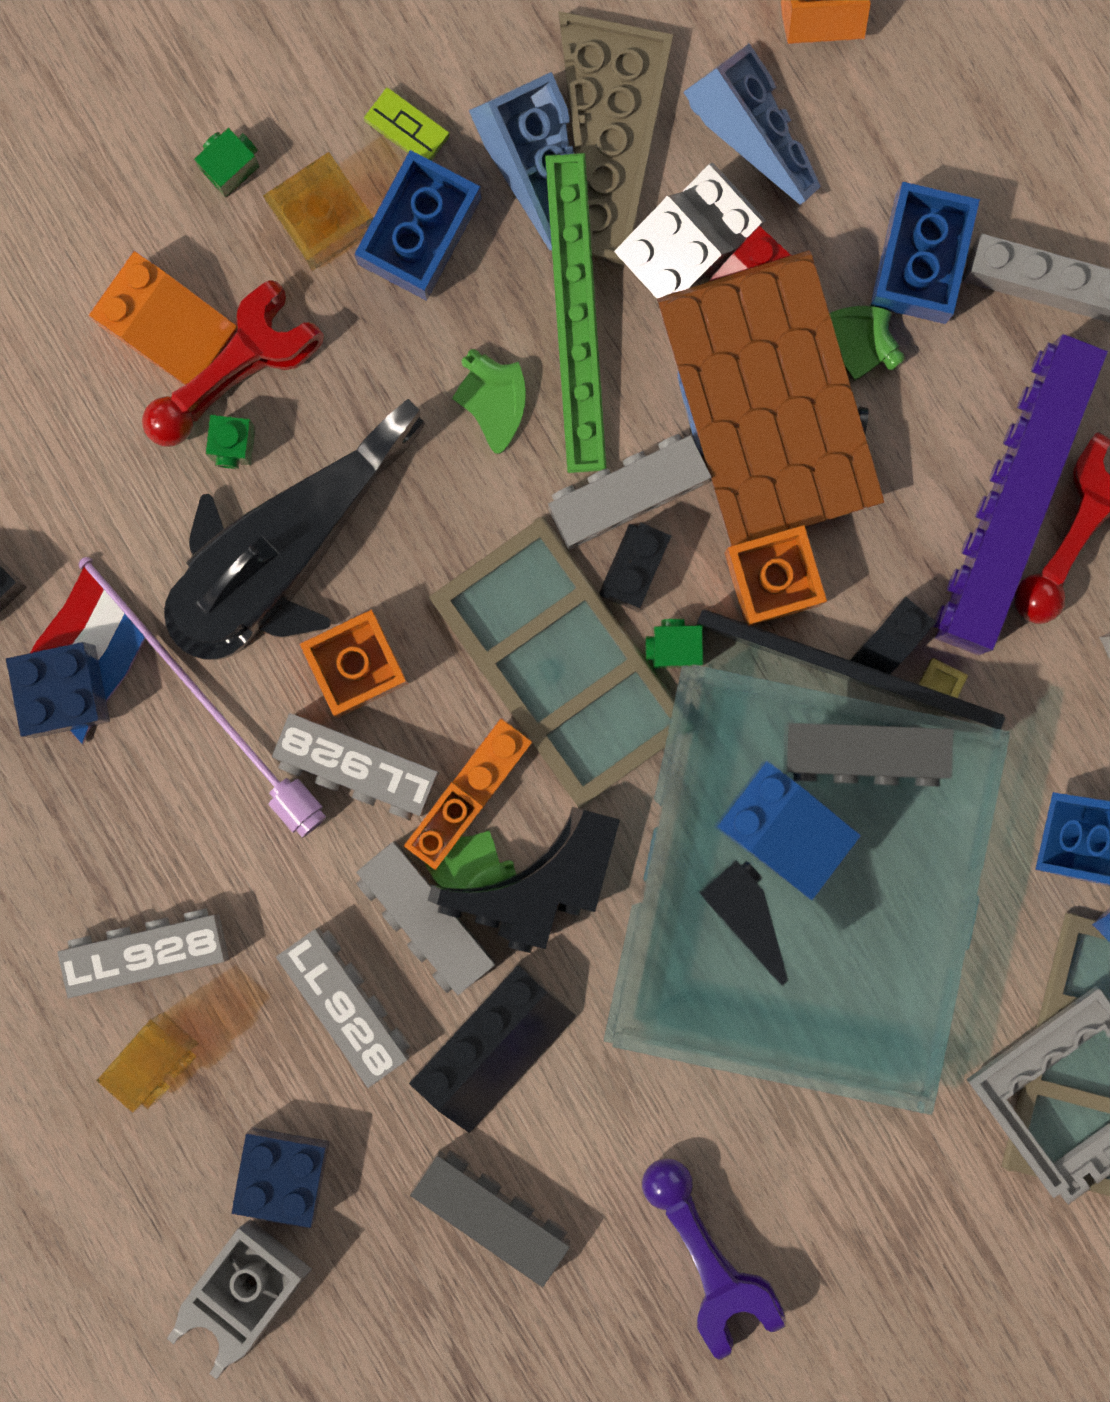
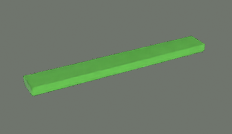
[545,153,607,473]

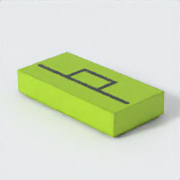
[364,87,450,161]

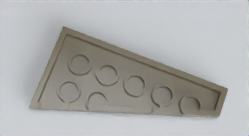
[559,11,673,265]

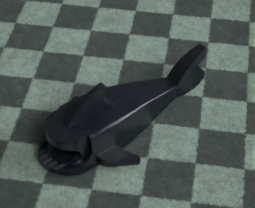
[164,399,425,660]

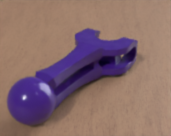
[642,1158,786,1360]

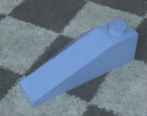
[683,43,821,204]
[469,72,574,250]

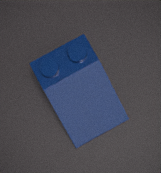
[714,761,861,901]

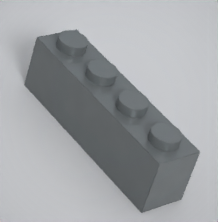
[783,723,953,787]
[410,1150,570,1288]

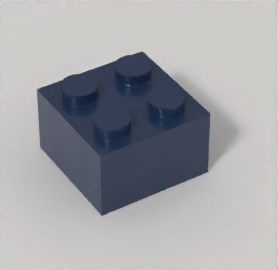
[5,642,110,738]
[231,1127,330,1228]

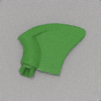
[829,306,905,381]
[452,349,526,454]
[423,831,516,888]

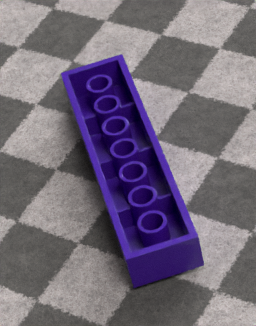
[933,334,1108,656]

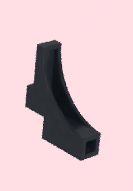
[428,807,620,953]

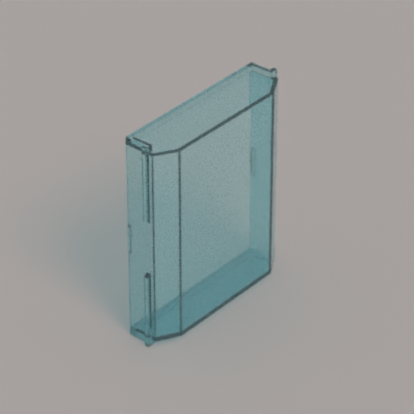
[603,664,1010,1115]

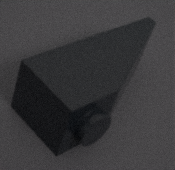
[697,859,789,986]

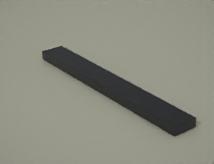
[697,609,1006,733]

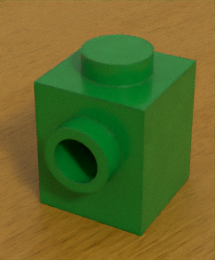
[194,127,260,198]
[205,415,256,469]
[645,619,703,669]

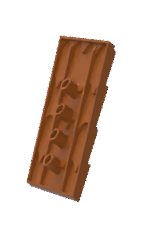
[657,250,885,546]

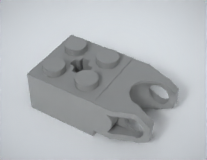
[167,1219,312,1379]

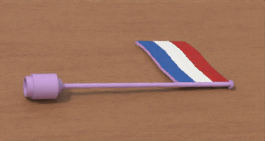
[30,557,326,838]

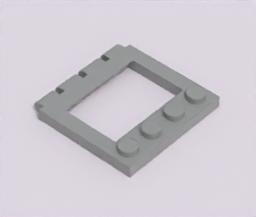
[966,986,1110,1205]

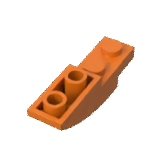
[404,718,533,870]

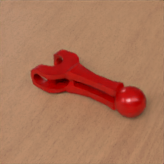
[142,280,324,447]
[1014,432,1110,624]

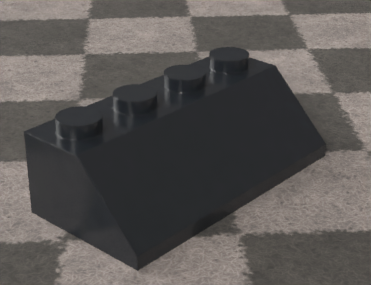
[409,962,576,1133]

